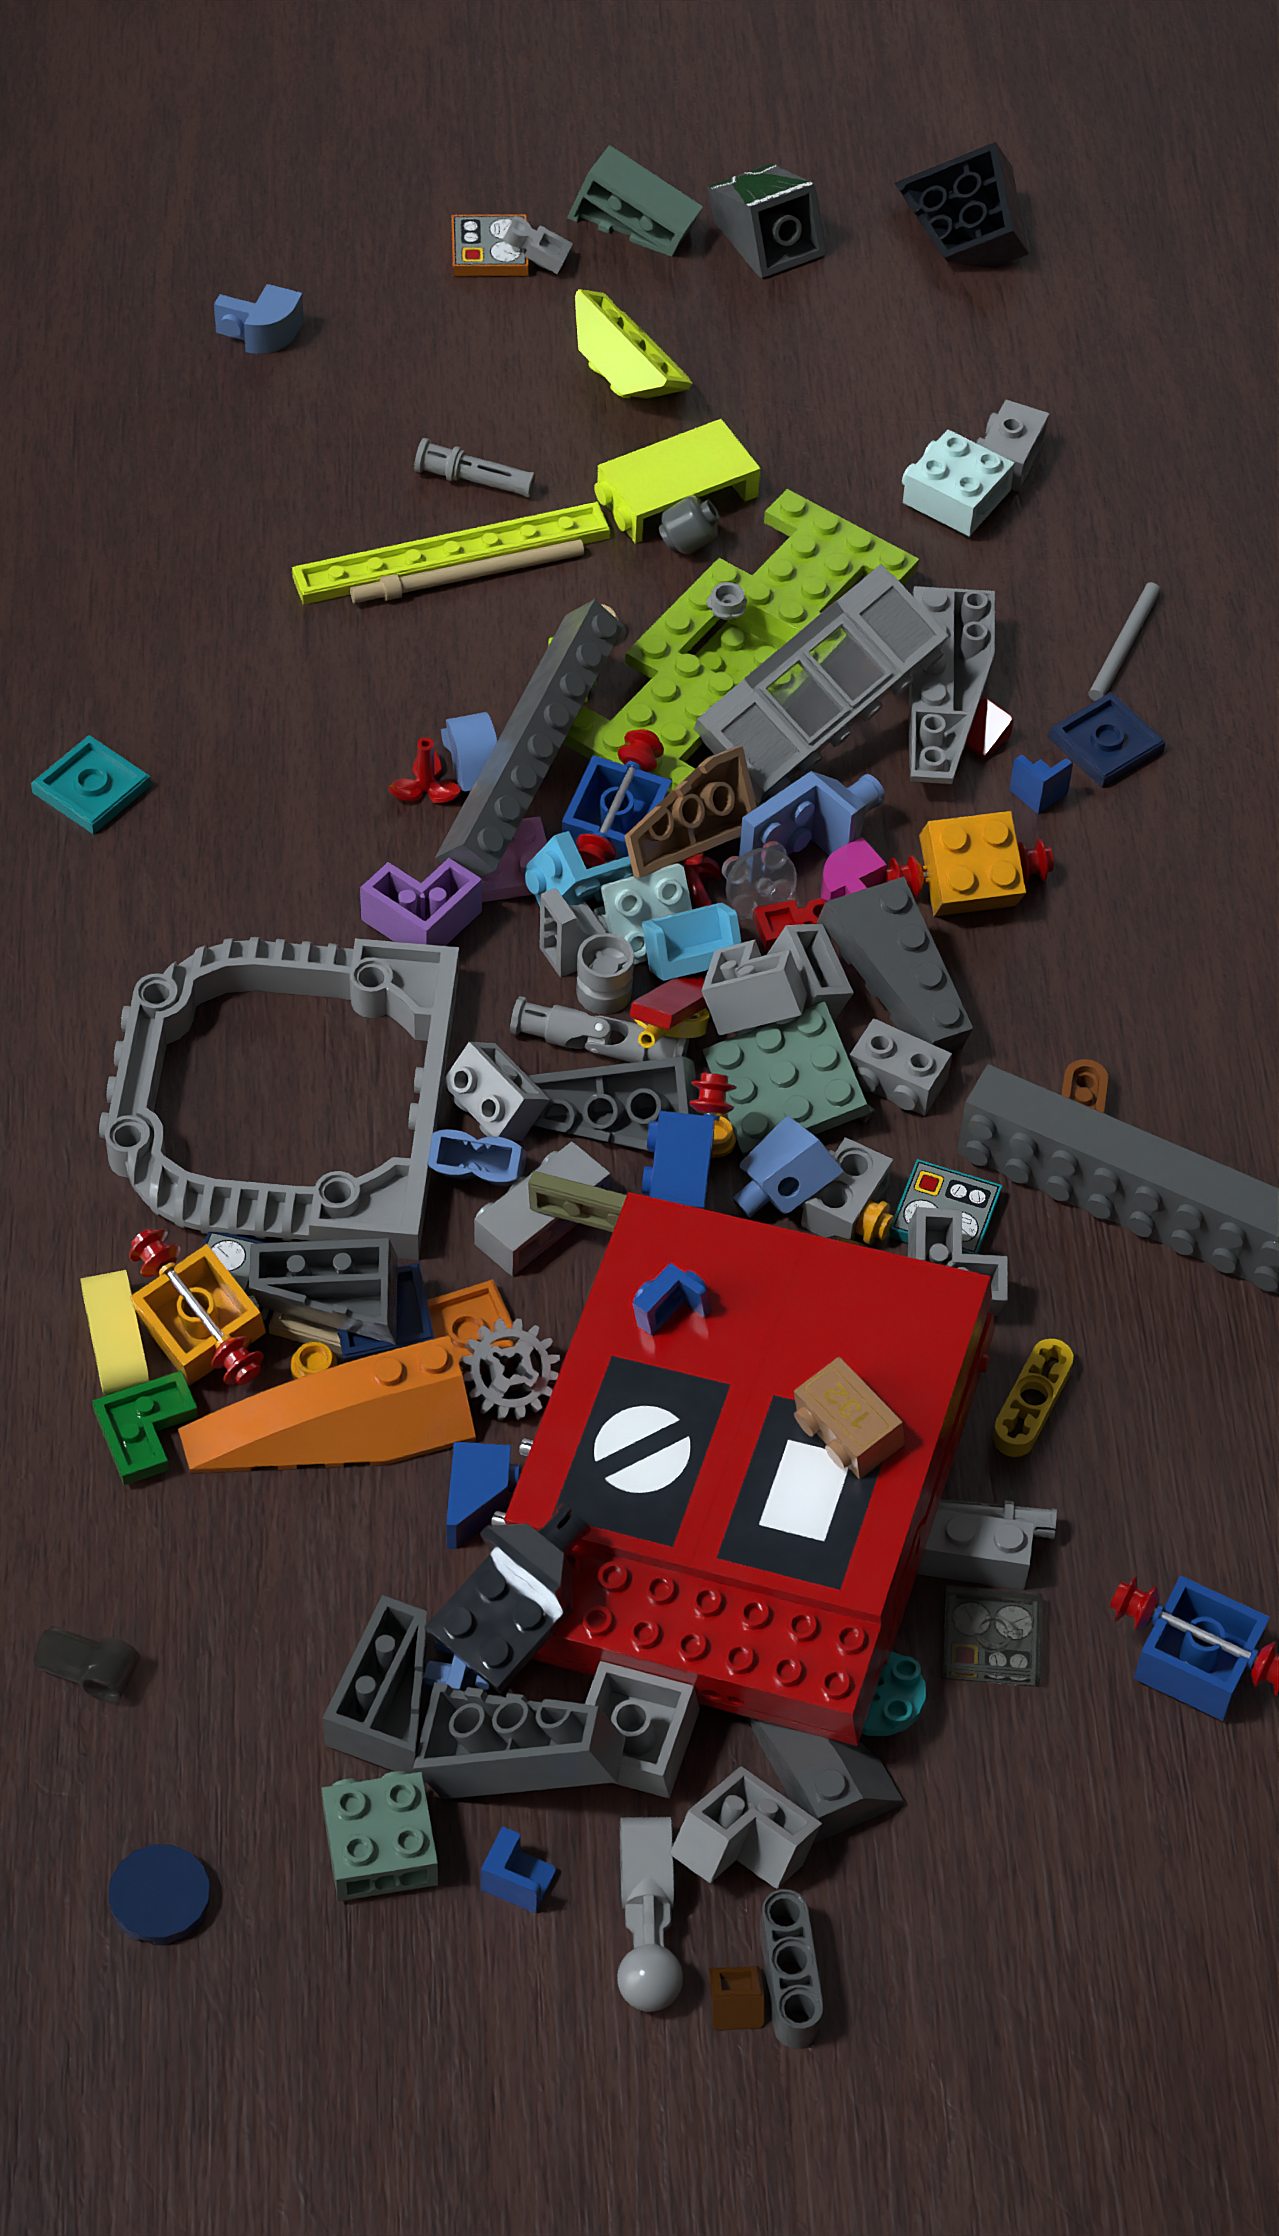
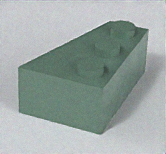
[567,145,703,257]

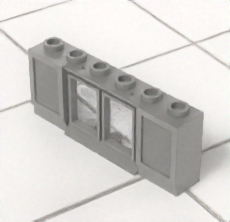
[693,564,949,804]

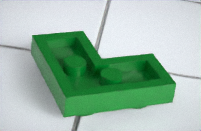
[92,1371,198,1486]

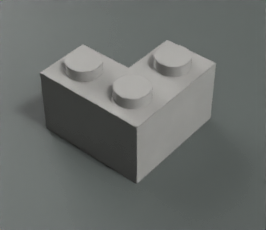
[701,940,807,1036]
[908,1207,1008,1316]
[670,1766,822,1889]

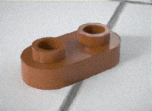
[1061,1059,1108,1113]

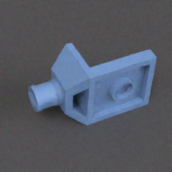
[738,771,885,882]

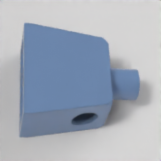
[732,1116,844,1218]

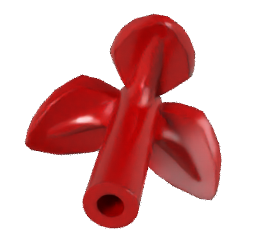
[389,737,462,803]
[674,853,721,909]

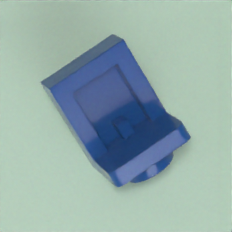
[632,1263,711,1336]

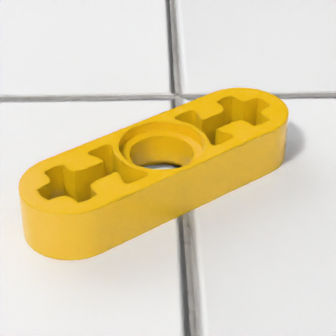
[993,1339,1074,1457]

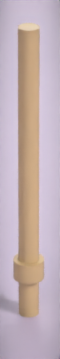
[350,540,584,603]

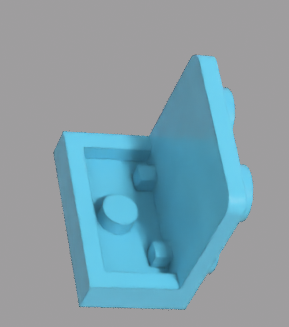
[523,831,634,906]

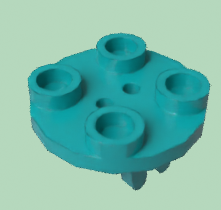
[862,1652,926,1736]

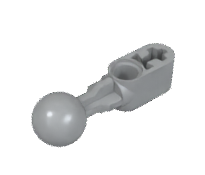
[617,1817,683,2012]

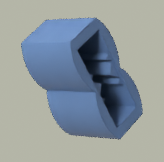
[427,1130,527,1187]

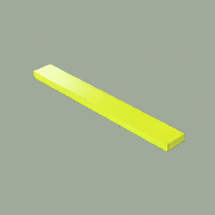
[292,502,610,605]

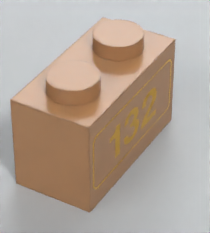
[794,1357,905,1479]

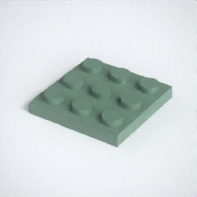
[702,1001,870,1158]

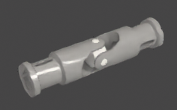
[510,996,689,1063]

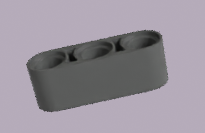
[759,1889,823,2049]

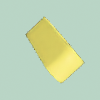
[80,1270,149,1395]

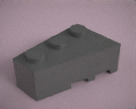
[323,1595,428,1773]

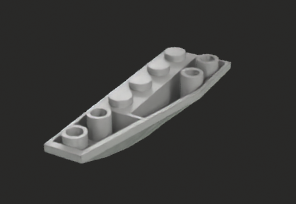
[909,586,995,784]

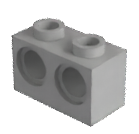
[799,1137,893,1241]

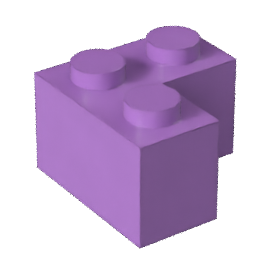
[360,858,482,946]

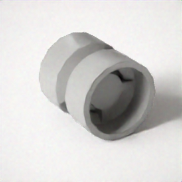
[576,933,634,1015]

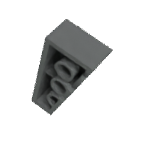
[816,877,973,1052]
[413,1682,626,1799]

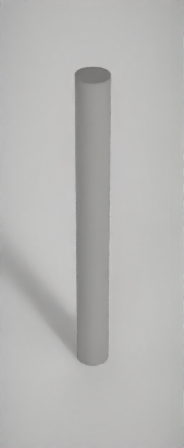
[1089,582,1161,701]

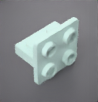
[594,863,692,964]

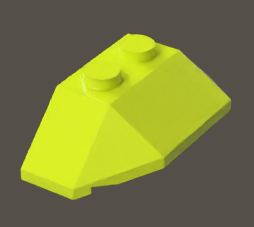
[575,289,692,399]

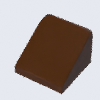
[708,1966,764,2030]

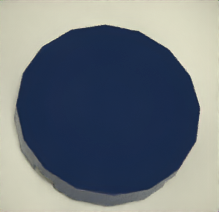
[108,1844,211,1945]

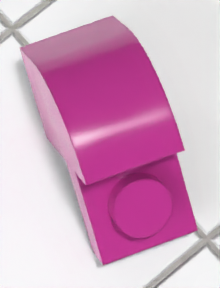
[820,837,887,901]

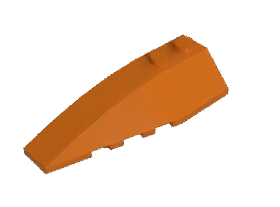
[178,1335,476,1474]

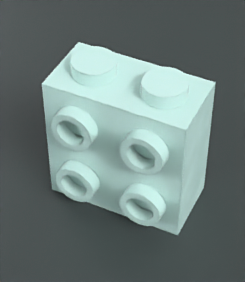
[902,430,1015,536]

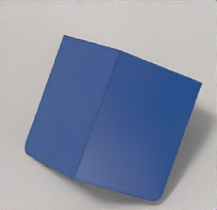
[1009,755,1073,814]
[481,1826,556,1914]

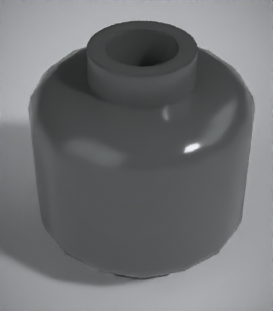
[659,495,720,555]

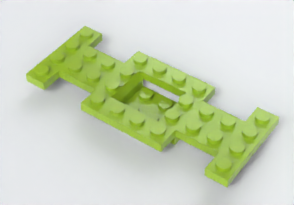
[562,489,919,791]

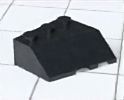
[894,142,1029,268]

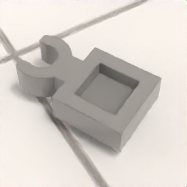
[503,216,573,274]

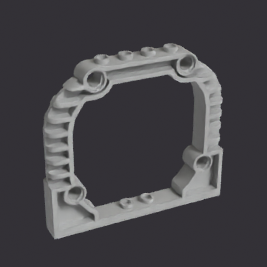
[99,937,459,1260]

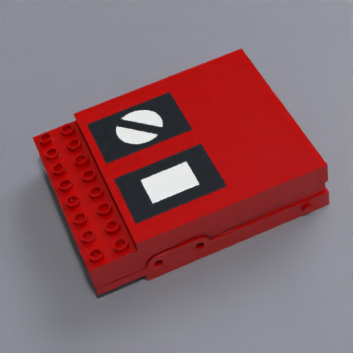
[492,1192,995,1746]

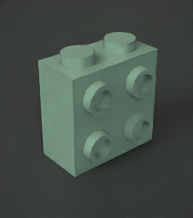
[322,1771,438,1901]

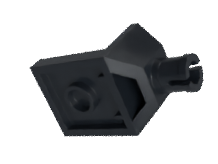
[425,1504,591,1694]

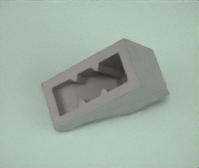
[540,888,609,978]

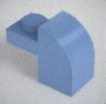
[214,284,304,354]
[441,712,497,792]

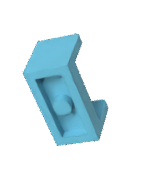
[642,903,741,981]

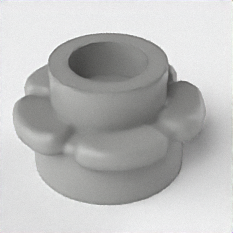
[707,582,747,620]

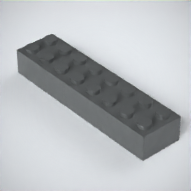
[957,1064,1279,1294]

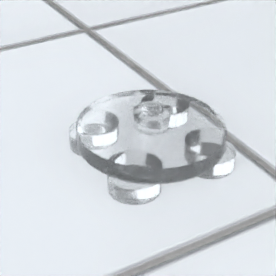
[722,841,797,920]

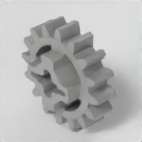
[459,1318,560,1421]

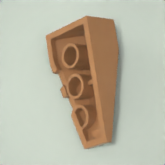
[624,746,757,878]

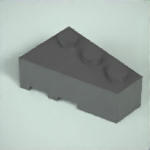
[249,1238,398,1345]

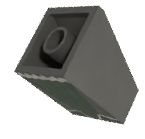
[707,164,826,278]

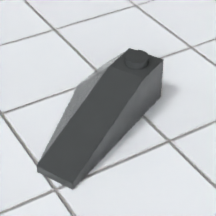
[528,1056,698,1150]
[745,1716,903,1844]

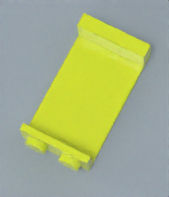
[594,419,761,544]

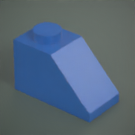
[446,1442,520,1549]

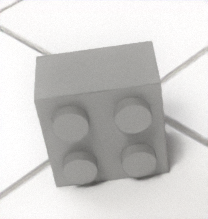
[585,1661,700,1798]

